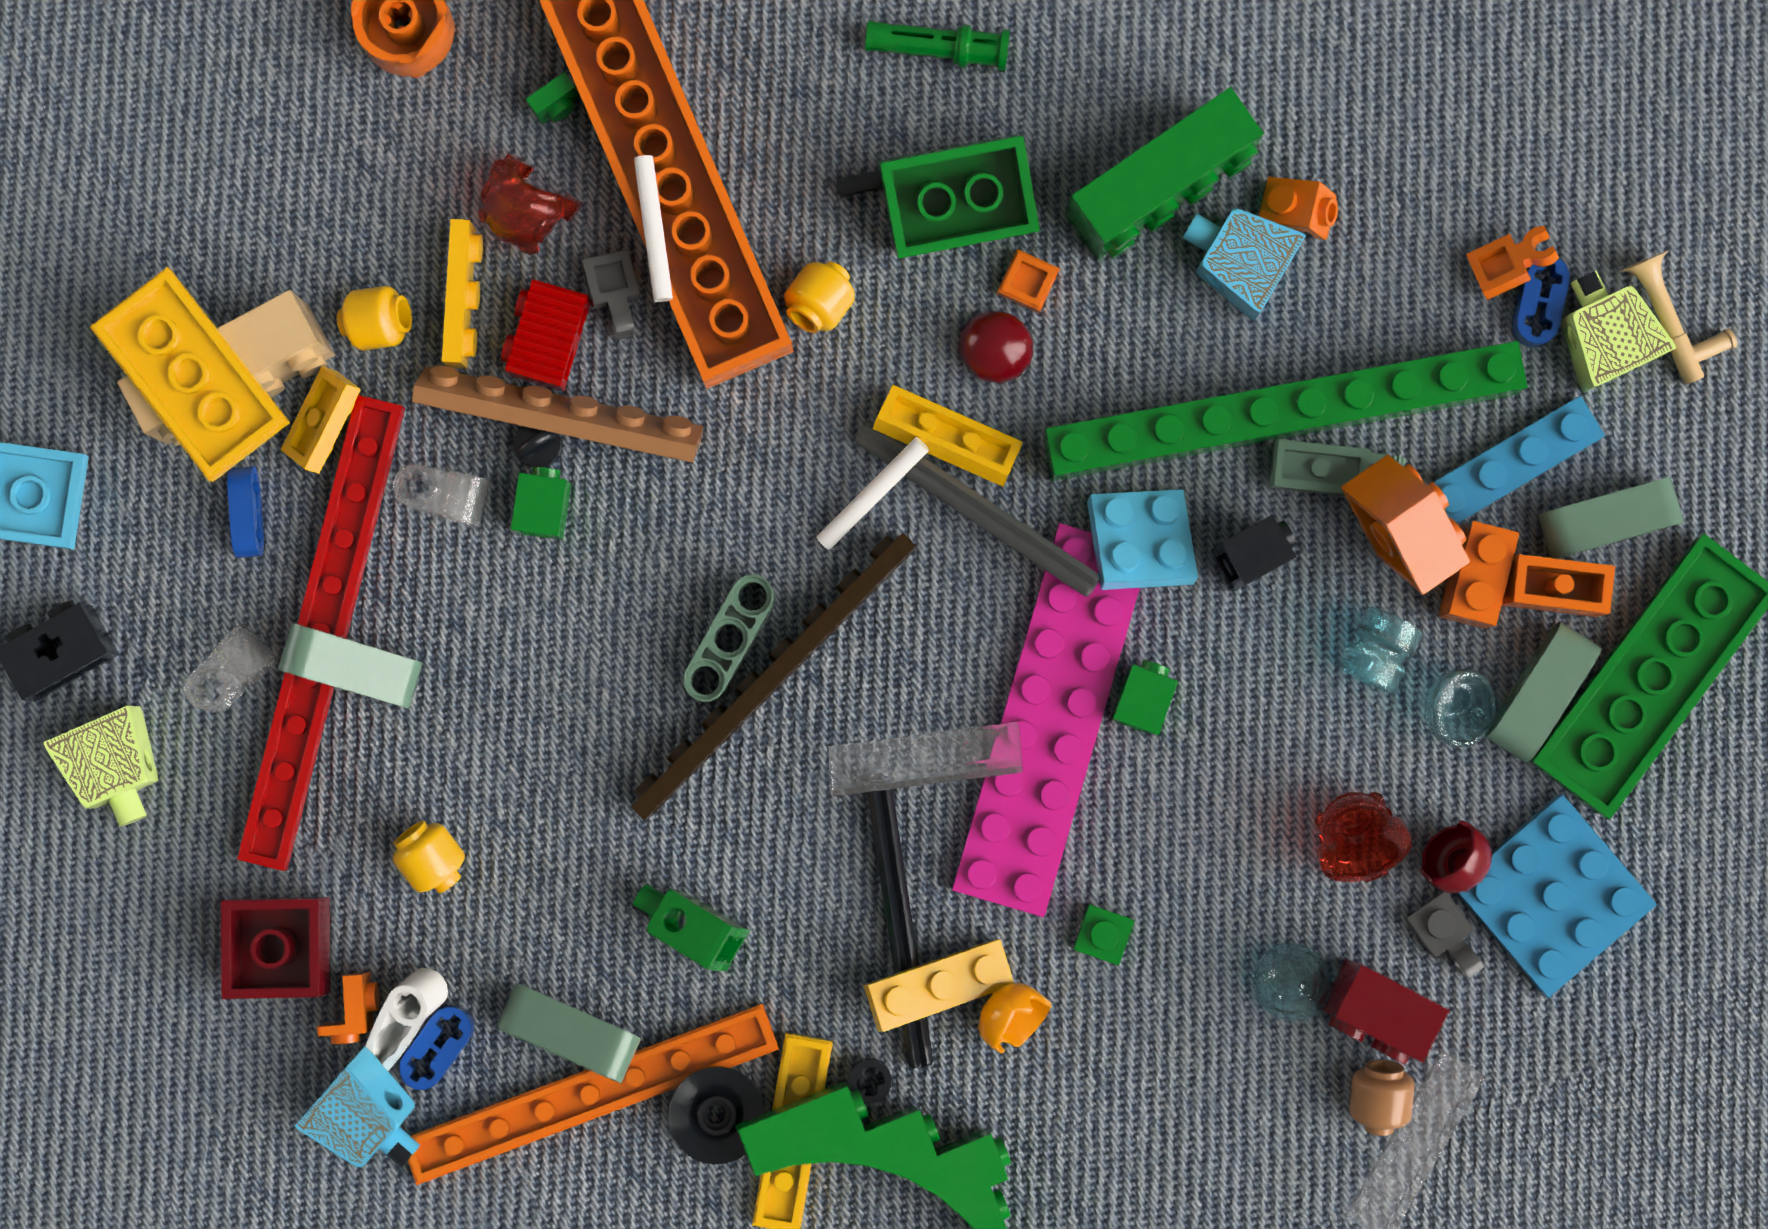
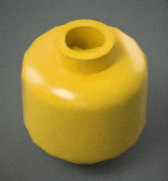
[784,261,855,333]
[337,286,412,351]
[392,820,465,894]

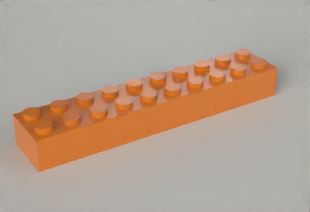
[539,0,794,389]

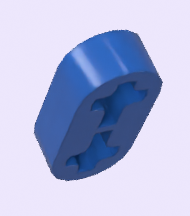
[1512,259,1570,347]
[227,466,264,558]
[399,1005,474,1090]

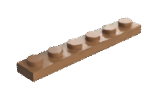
[412,366,704,463]

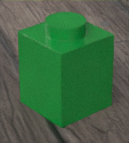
[511,467,572,540]
[1110,660,1178,736]

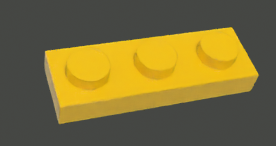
[442,219,483,369]
[873,385,1023,487]
[863,939,1014,1032]

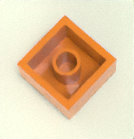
[1341,454,1470,595]

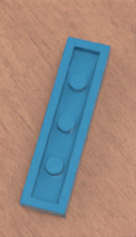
[1434,395,1605,523]

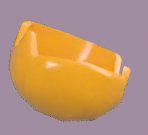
[978,982,1051,1054]

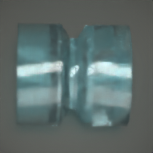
[1337,606,1424,694]

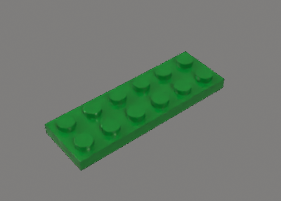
[1529,533,1768,820]

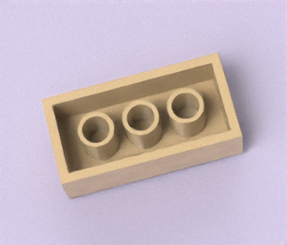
[117,290,335,446]

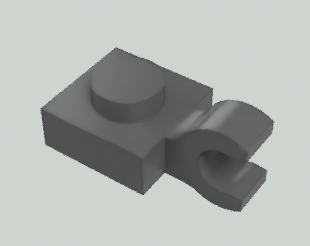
[581,249,640,340]
[1404,891,1484,978]

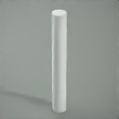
[634,155,673,302]
[816,437,929,550]

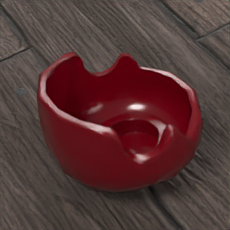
[958,310,1034,384]
[1420,820,1492,894]

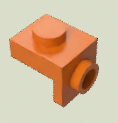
[1259,176,1338,240]
[317,971,380,1044]

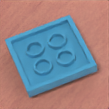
[1456,794,1657,998]

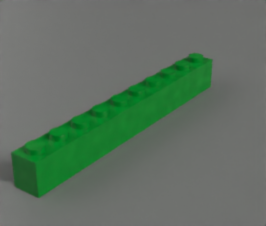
[1042,341,1528,482]

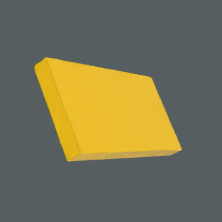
[90,267,290,482]

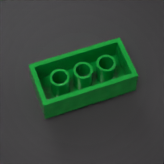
[1065,87,1264,261]

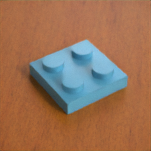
[0,442,89,550]
[1087,489,1198,590]

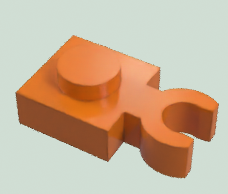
[1466,226,1559,300]

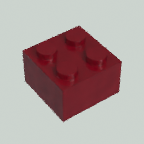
[221,897,331,999]
[1320,958,1450,1065]

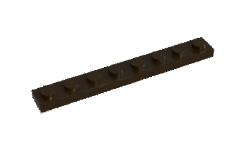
[631,533,916,821]

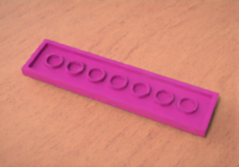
[952,523,1140,917]

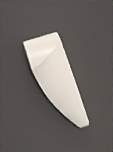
[365,968,448,1071]

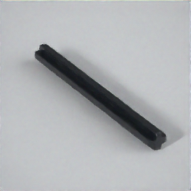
[867,782,933,1068]

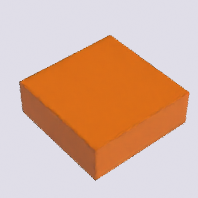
[997,249,1060,313]

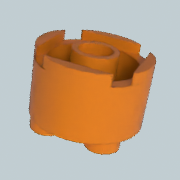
[351,0,455,78]

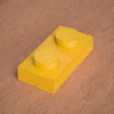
[280,366,361,474]

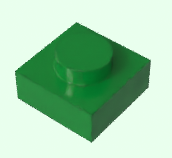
[526,72,580,125]
[1073,904,1135,966]

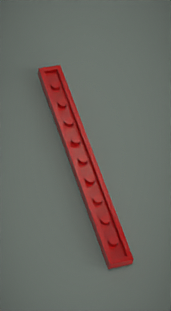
[237,395,405,871]

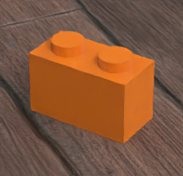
[1438,521,1520,629]
[1501,554,1615,617]

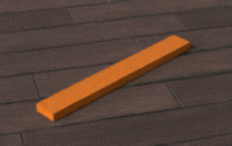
[407,1003,779,1185]

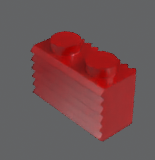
[501,279,591,391]

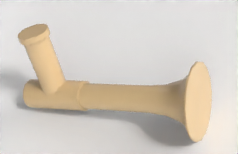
[1620,250,1737,385]

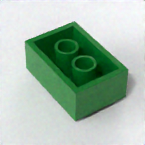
[878,133,1040,259]

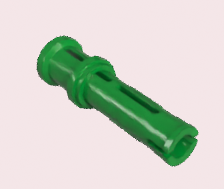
[865,20,1010,73]

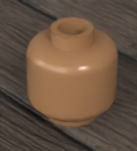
[1349,1060,1415,1136]

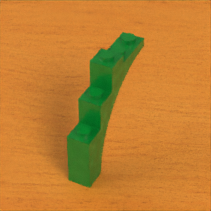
[735,1082,1011,1229]

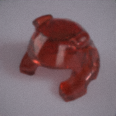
[478,154,583,255]
[1314,792,1412,883]

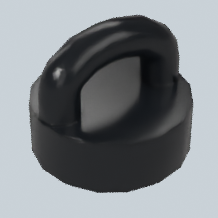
[514,426,562,468]

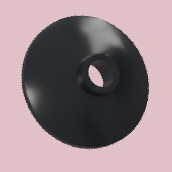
[668,1066,765,1164]

